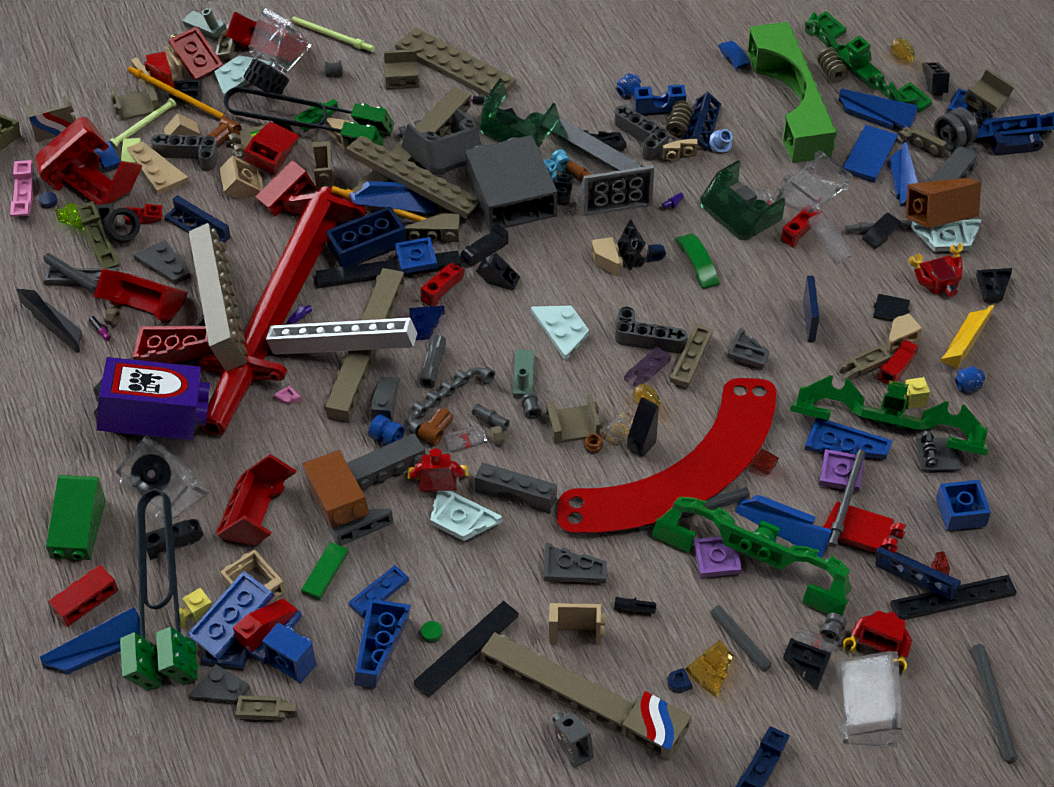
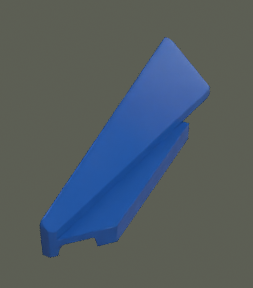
[838,89,918,130]
[977,112,1054,138]
[889,142,918,206]
[40,607,146,674]

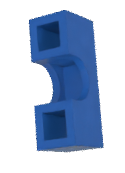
[634,85,686,114]

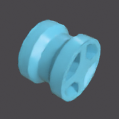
[550,149,571,171]
[543,159,556,180]

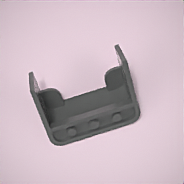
[402,108,481,174]

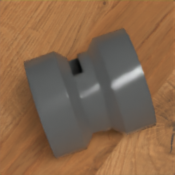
[820,613,847,643]

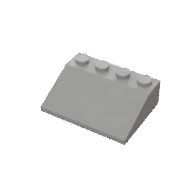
[579,165,654,216]

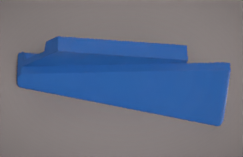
[349,181,435,214]
[736,495,832,558]

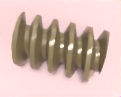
[817,47,847,83]
[666,100,693,137]

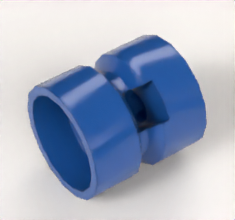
[368,414,405,445]

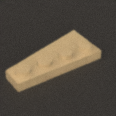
[127,141,189,195]

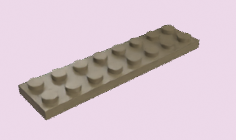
[395,28,517,97]
[344,136,480,219]

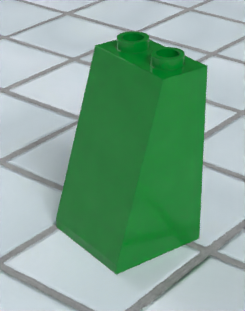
[46,475,106,561]

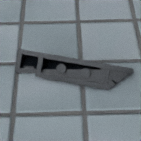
[16,289,82,353]

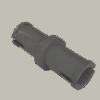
[472,403,510,431]

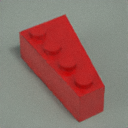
[132,326,214,364]

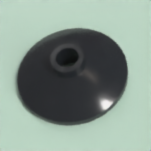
[131,454,171,493]

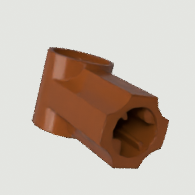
[207,117,241,146]
[418,408,453,446]

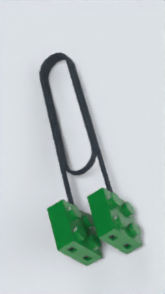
[223,87,394,146]
[120,489,198,691]

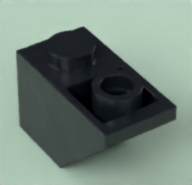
[476,253,520,290]

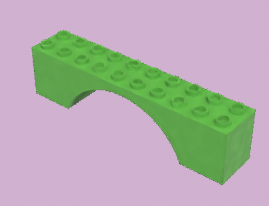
[747,22,837,163]

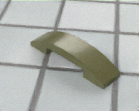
[76,201,120,268]

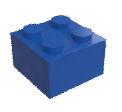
[936,479,991,531]
[262,622,317,684]

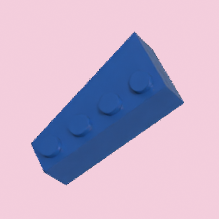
[354,599,411,688]

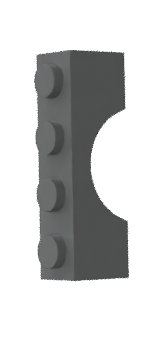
[475,462,557,514]

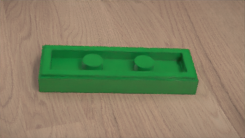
[301,542,349,600]

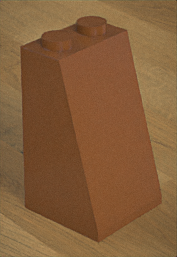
[905,177,981,228]
[302,450,370,528]

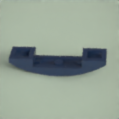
[736,726,790,787]

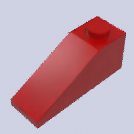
[144,51,175,88]
[233,598,298,653]

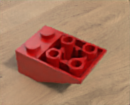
[244,122,300,175]

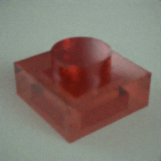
[751,449,779,475]
[931,551,950,575]

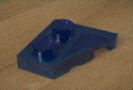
[409,306,445,340]

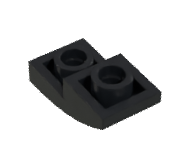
[554,174,574,204]
[862,212,901,249]

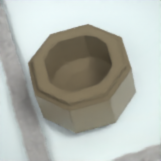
[105,307,121,326]
[490,425,505,445]

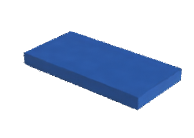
[842,125,898,182]
[187,571,275,660]

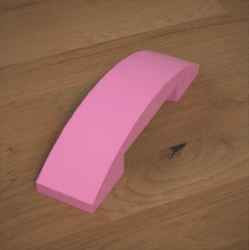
[10,160,33,217]

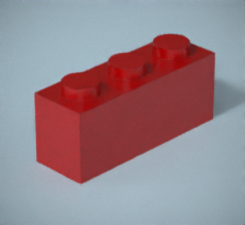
[48,564,119,627]

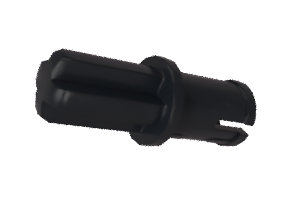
[614,597,657,614]

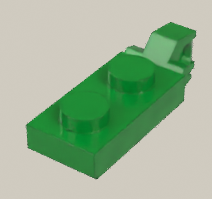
[294,99,338,131]

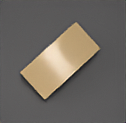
[662,139,698,161]

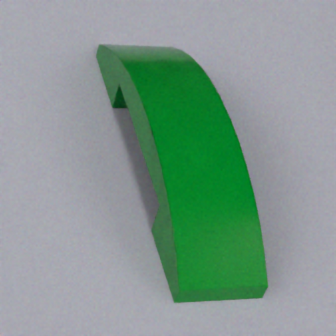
[675,233,720,290]

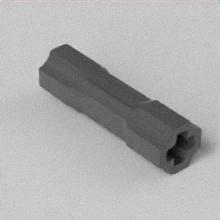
[419,335,446,388]

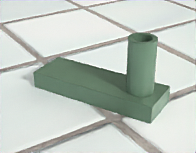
[182,8,227,38]
[513,350,534,398]

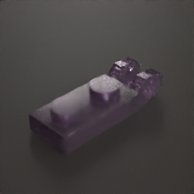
[624,346,671,388]

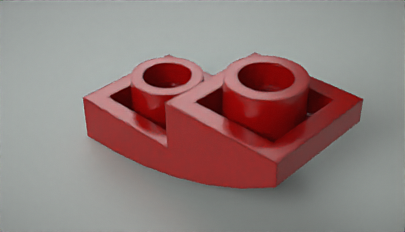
[125,204,162,225]

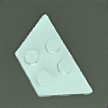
[214,55,273,97]
[911,219,981,252]
[531,306,589,360]
[430,491,502,541]

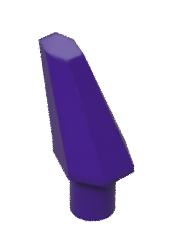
[662,192,684,209]
[287,305,312,325]

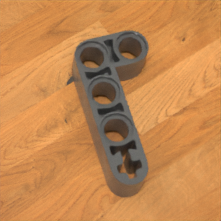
[614,106,669,160]
[150,134,219,171]
[615,306,688,353]

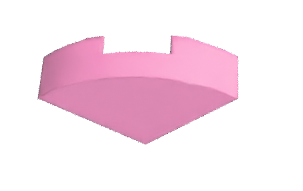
[274,385,301,404]

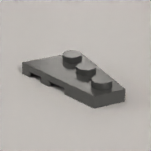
[133,240,191,284]
[544,542,607,583]

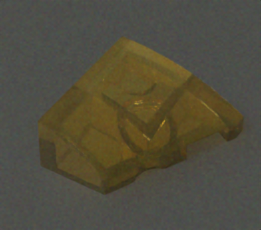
[685,640,734,697]

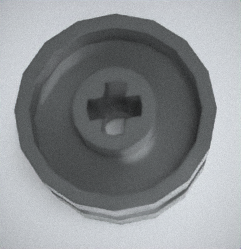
[934,107,978,152]

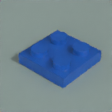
[395,237,438,274]

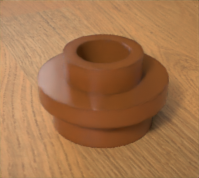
[584,434,603,452]

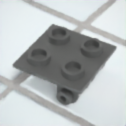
[916,431,961,471]

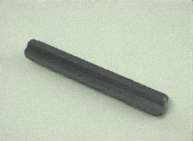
[43,253,98,292]
[711,605,772,671]

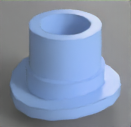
[709,129,733,153]

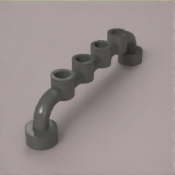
[407,367,496,437]

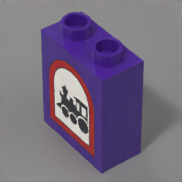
[96,357,210,440]

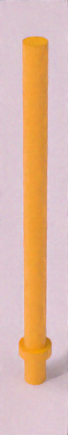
[127,66,225,120]

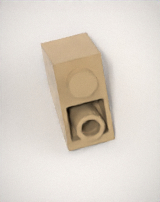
[591,237,623,276]

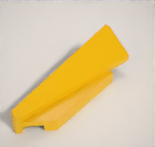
[940,305,994,369]

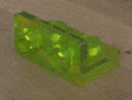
[55,202,84,230]

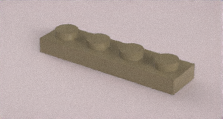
[670,324,713,388]

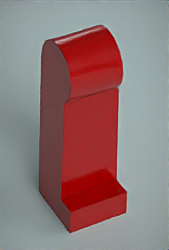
[780,205,823,248]
[421,263,465,308]
[878,339,919,385]

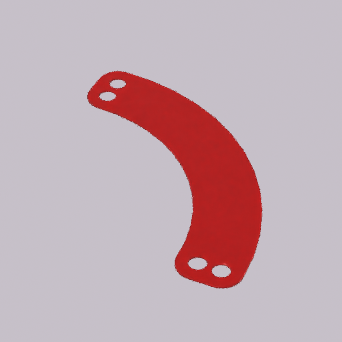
[557,378,777,533]

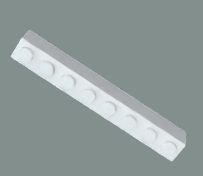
[266,318,417,355]

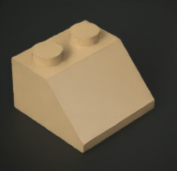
[220,155,263,199]

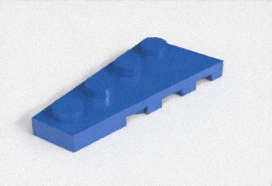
[804,417,892,460]

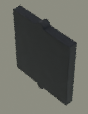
[873,294,910,322]

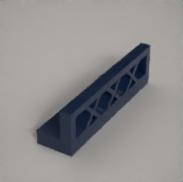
[684,91,721,151]
[165,195,231,243]
[876,547,961,600]

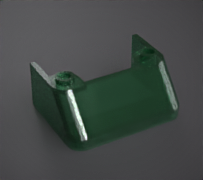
[479,78,560,148]
[700,160,785,240]

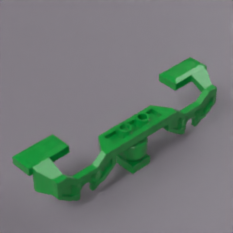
[805,11,932,113]
[790,375,988,456]
[652,497,851,616]

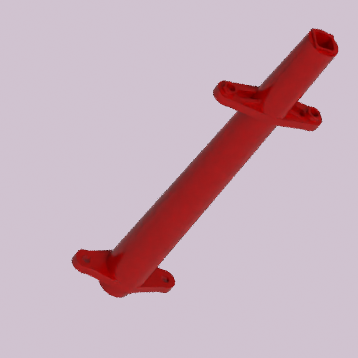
[199,187,366,436]

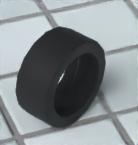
[104,208,140,242]

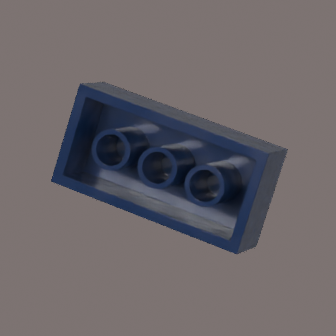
[325,206,407,267]

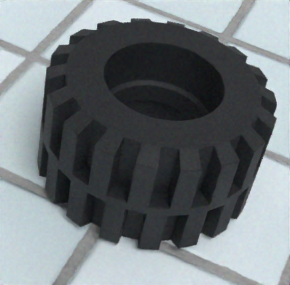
[243,59,289,95]

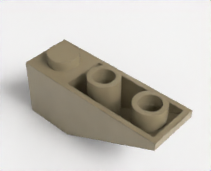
[405,214,460,242]

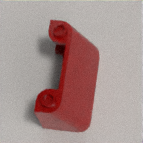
[35,117,109,191]

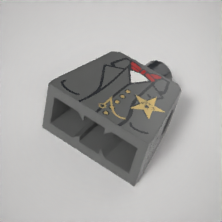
[552,712,594,768]

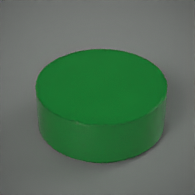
[421,621,443,643]

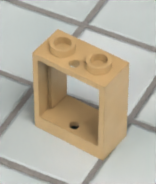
[220,549,285,604]

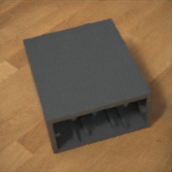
[465,135,557,231]

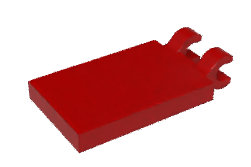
[823,501,906,553]

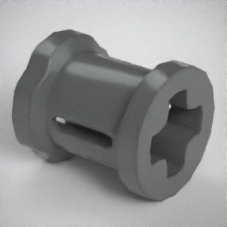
[325,60,343,77]
[521,393,542,419]

